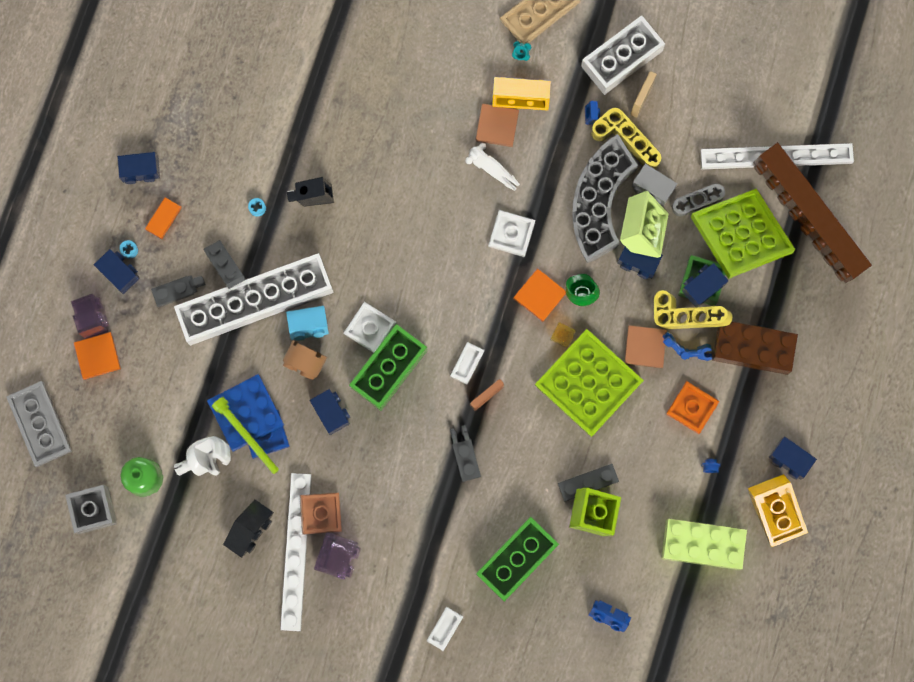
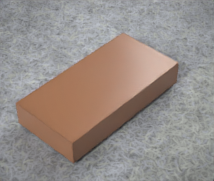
[470,379,504,411]

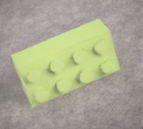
[661,519,747,570]

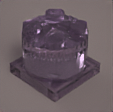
[314,532,361,580]

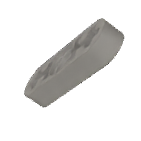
[672,184,725,216]

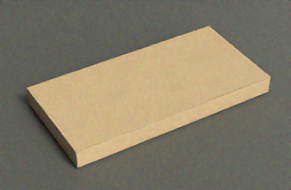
[500,0,581,44]

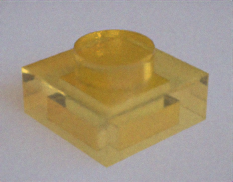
[550,322,576,348]

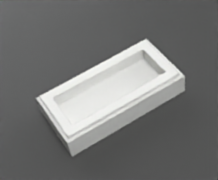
[450,342,484,385]
[427,607,463,651]

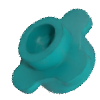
[512,41,532,61]

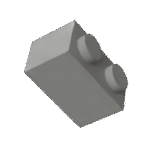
[632,163,677,207]

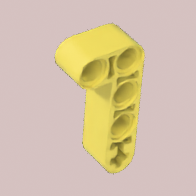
[591,108,661,169]
[654,290,733,329]

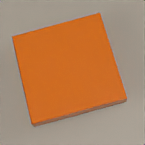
[513,268,566,322]
[74,332,121,380]
[666,381,720,434]

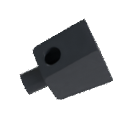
[287,177,334,207]

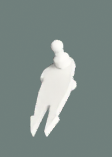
[465,143,520,191]

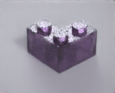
[71,294,109,339]

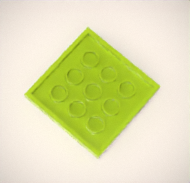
[691,188,795,279]
[535,329,644,437]

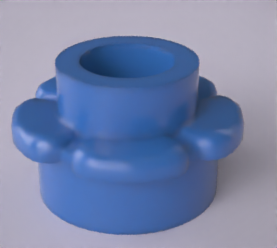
[701,459,721,473]

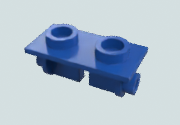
[588,600,631,633]

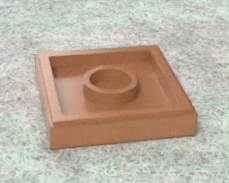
[476,104,519,147]
[624,326,667,368]
[300,493,342,535]

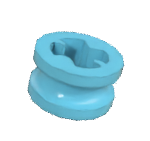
[248,198,266,217]
[120,240,138,259]

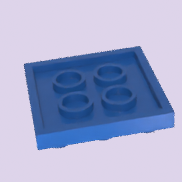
[207,374,284,452]

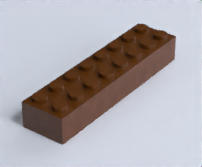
[753,142,872,283]

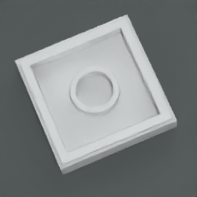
[488,210,535,257]
[344,302,396,353]

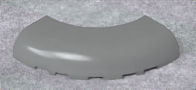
[572,134,638,263]

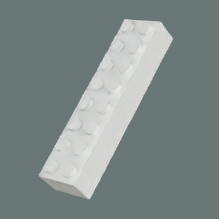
[174,253,334,346]

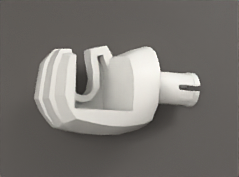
[174,436,231,476]

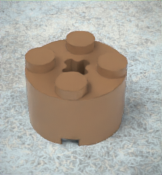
[283,340,327,380]

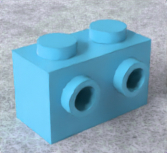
[286,306,329,341]

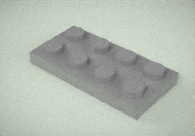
[6,381,72,467]

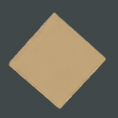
[631,72,657,118]

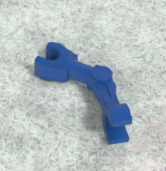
[662,332,712,361]

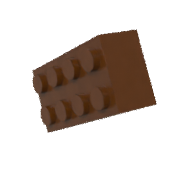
[712,322,798,375]

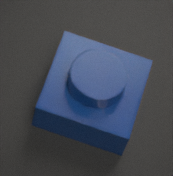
[585,101,600,125]

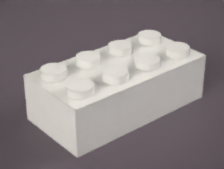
[581,15,665,95]

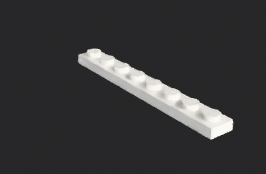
[700,143,854,169]
[281,473,311,631]

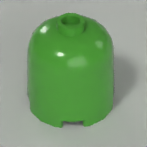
[120,457,164,497]

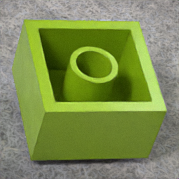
[569,488,621,536]

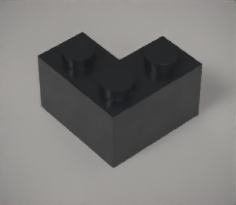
[223,499,274,558]

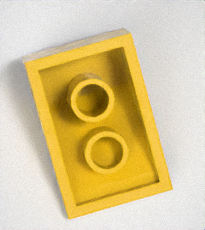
[748,474,808,547]

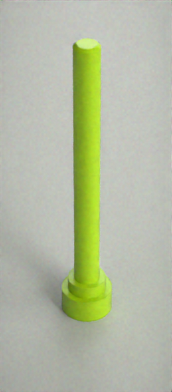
[212,397,279,474]

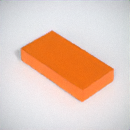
[145,197,182,239]

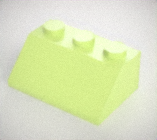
[620,191,669,258]

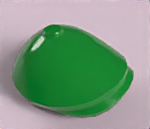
[566,274,600,306]

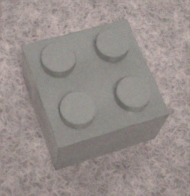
[65,485,117,534]

